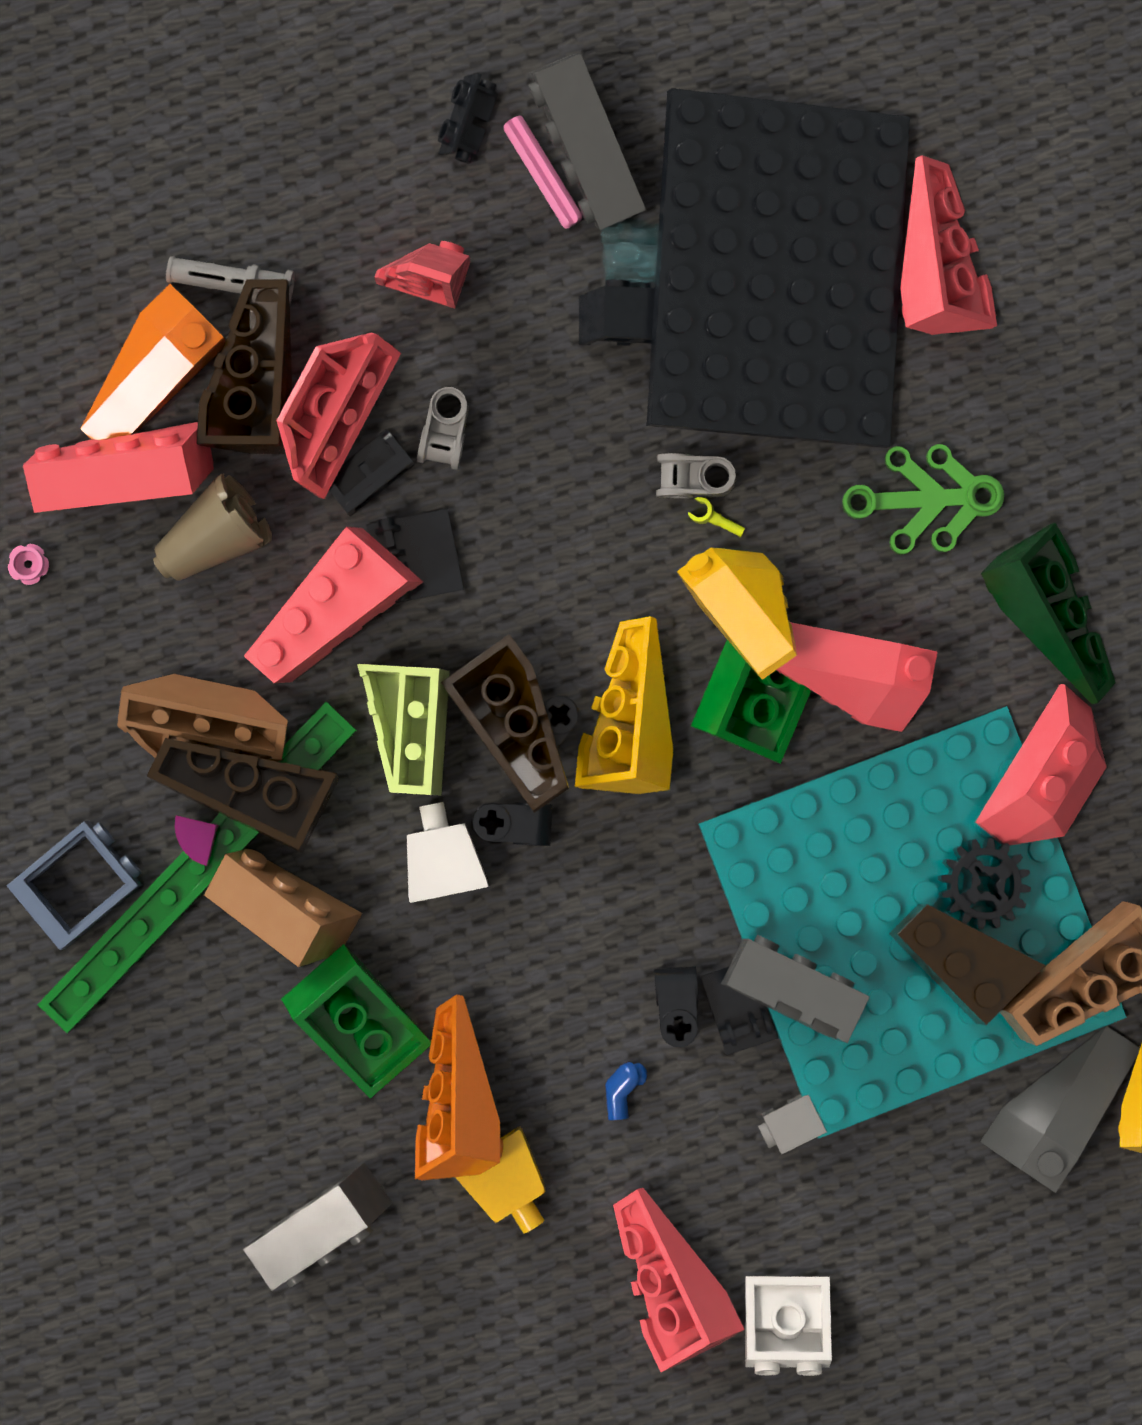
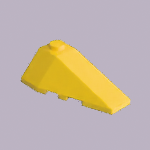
[575,616,673,794]

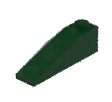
[981,523,1116,704]

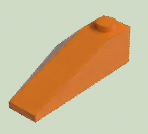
[80,284,226,441]
[415,994,503,1180]

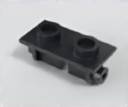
[438,73,498,164]

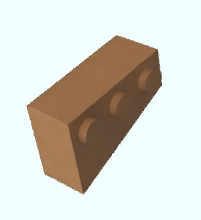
[204,849,362,967]

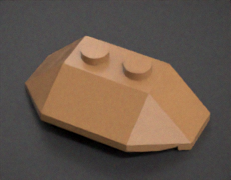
[117,674,288,762]

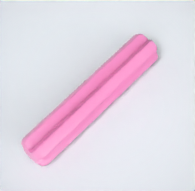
[504,115,582,229]

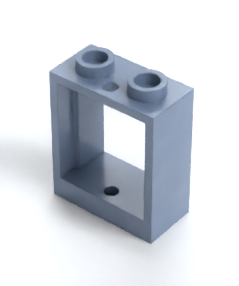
[7,821,143,950]

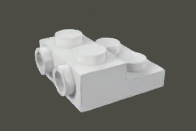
[745,1276,832,1376]

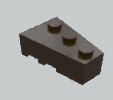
[889,904,1046,1025]

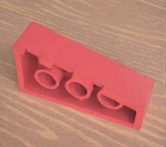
[23,422,214,513]

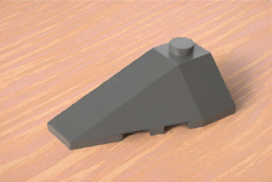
[980,1026,1140,1193]

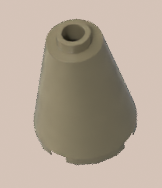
[153,473,272,581]

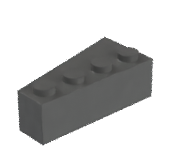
[528,53,646,230]

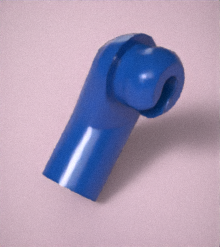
[605,1062,647,1120]

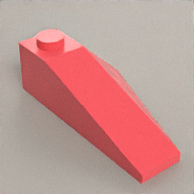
[900,155,997,335]
[777,622,937,732]

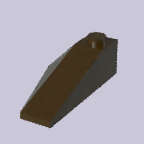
[197,279,292,454]
[441,634,569,813]

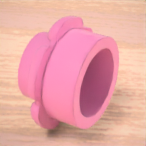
[8,544,49,585]

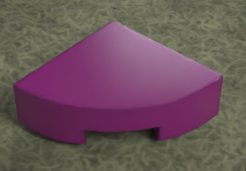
[175,815,218,866]

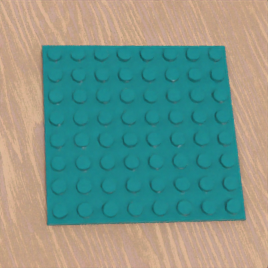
[698,706,1127,1139]

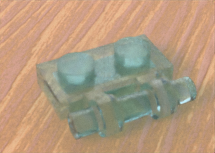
[601,223,659,282]

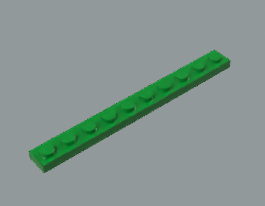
[37,702,357,1034]

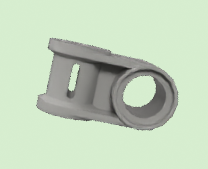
[417,387,469,470]
[656,453,736,499]

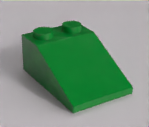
[281,944,431,1098]

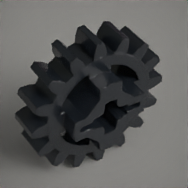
[937,838,1031,929]

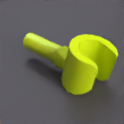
[688,497,745,537]

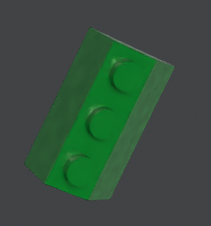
[691,640,811,764]

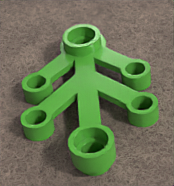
[842,444,1004,555]

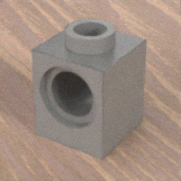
[758,1094,826,1155]

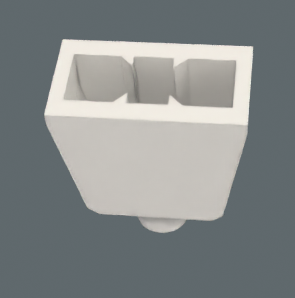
[407,802,489,903]

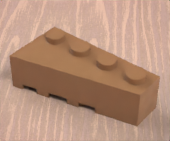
[1000,901,1142,1046]

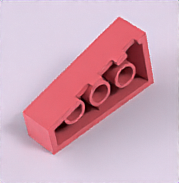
[244,527,423,683]

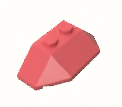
[276,332,401,499]
[975,684,1107,845]

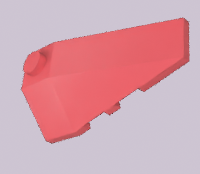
[375,241,470,309]
[613,1188,745,1372]

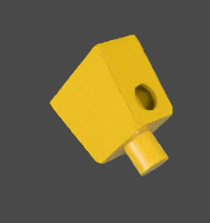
[455,1126,546,1234]

